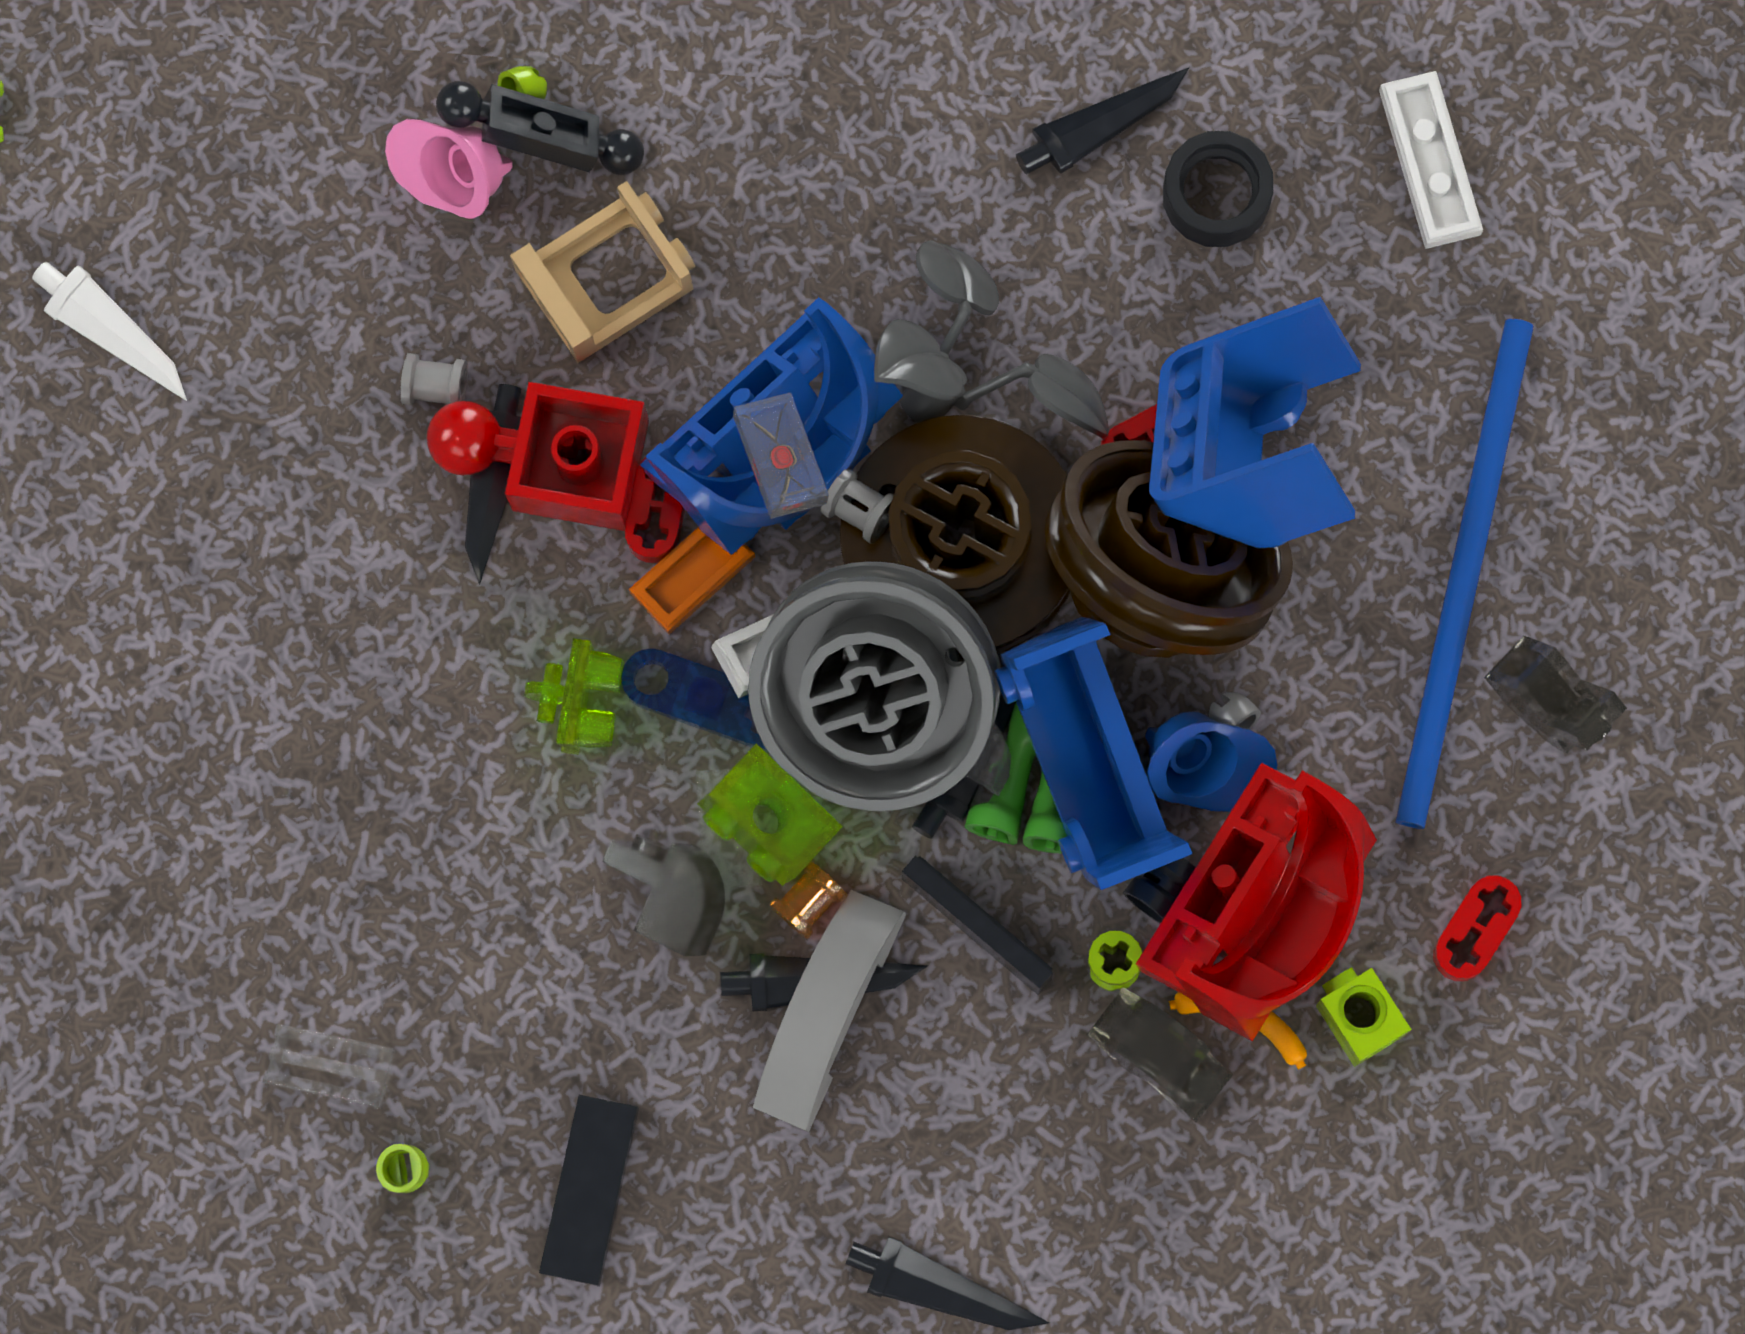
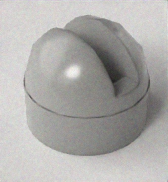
[1208,692,1261,729]

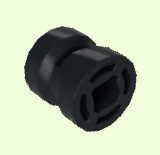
[1123,858,1196,924]

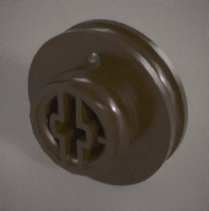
[840,415,1070,661]
[1045,440,1293,658]

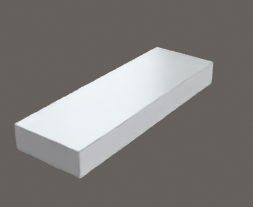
[1379,71,1483,249]

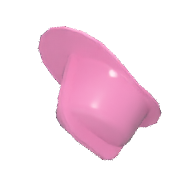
[385,119,513,219]

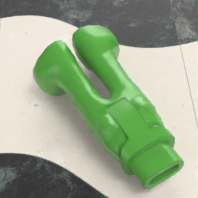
[965,703,1067,854]

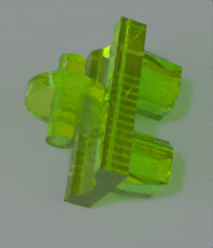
[523,638,625,755]

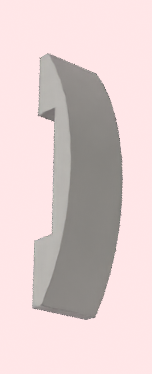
[753,890,906,1132]

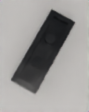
[902,855,1053,995]
[539,1094,639,1287]

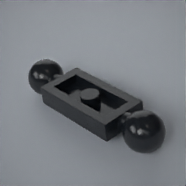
[436,81,644,175]

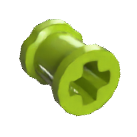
[1088,931,1142,991]

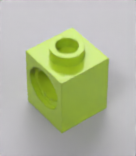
[1316,967,1412,1067]

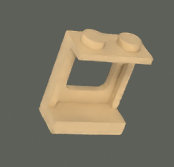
[510,181,695,363]

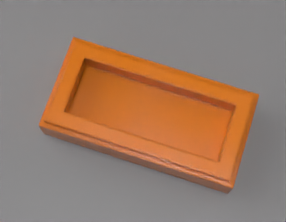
[629,527,755,635]

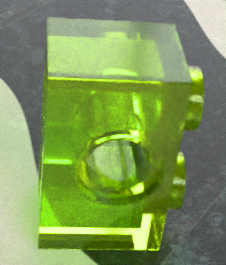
[697,743,843,886]

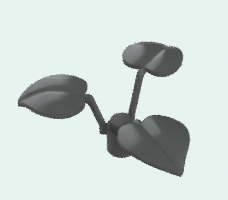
[874,240,1109,440]

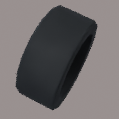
[1163,131,1273,247]

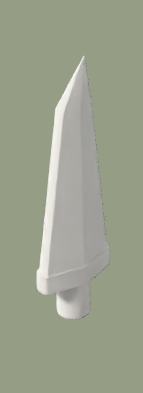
[32,262,187,401]

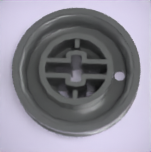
[748,562,1001,811]

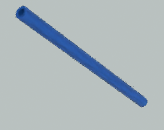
[1395,319,1534,829]

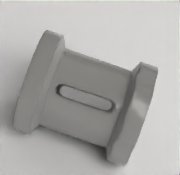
[401,353,468,405]
[821,468,894,544]

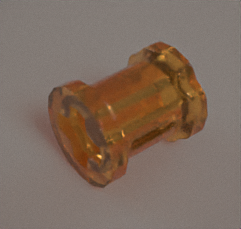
[769,860,848,940]

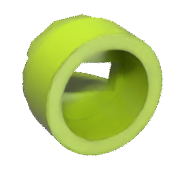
[497,66,547,99]
[376,1144,430,1193]

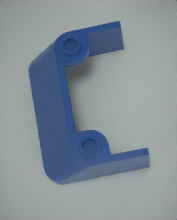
[1149,296,1361,548]
[994,617,1193,890]

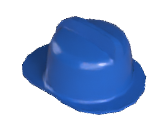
[1145,711,1278,812]

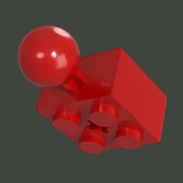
[426,382,649,531]

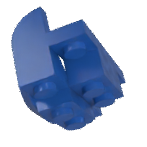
[640,297,903,555]

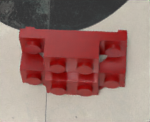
[1136,763,1377,1042]

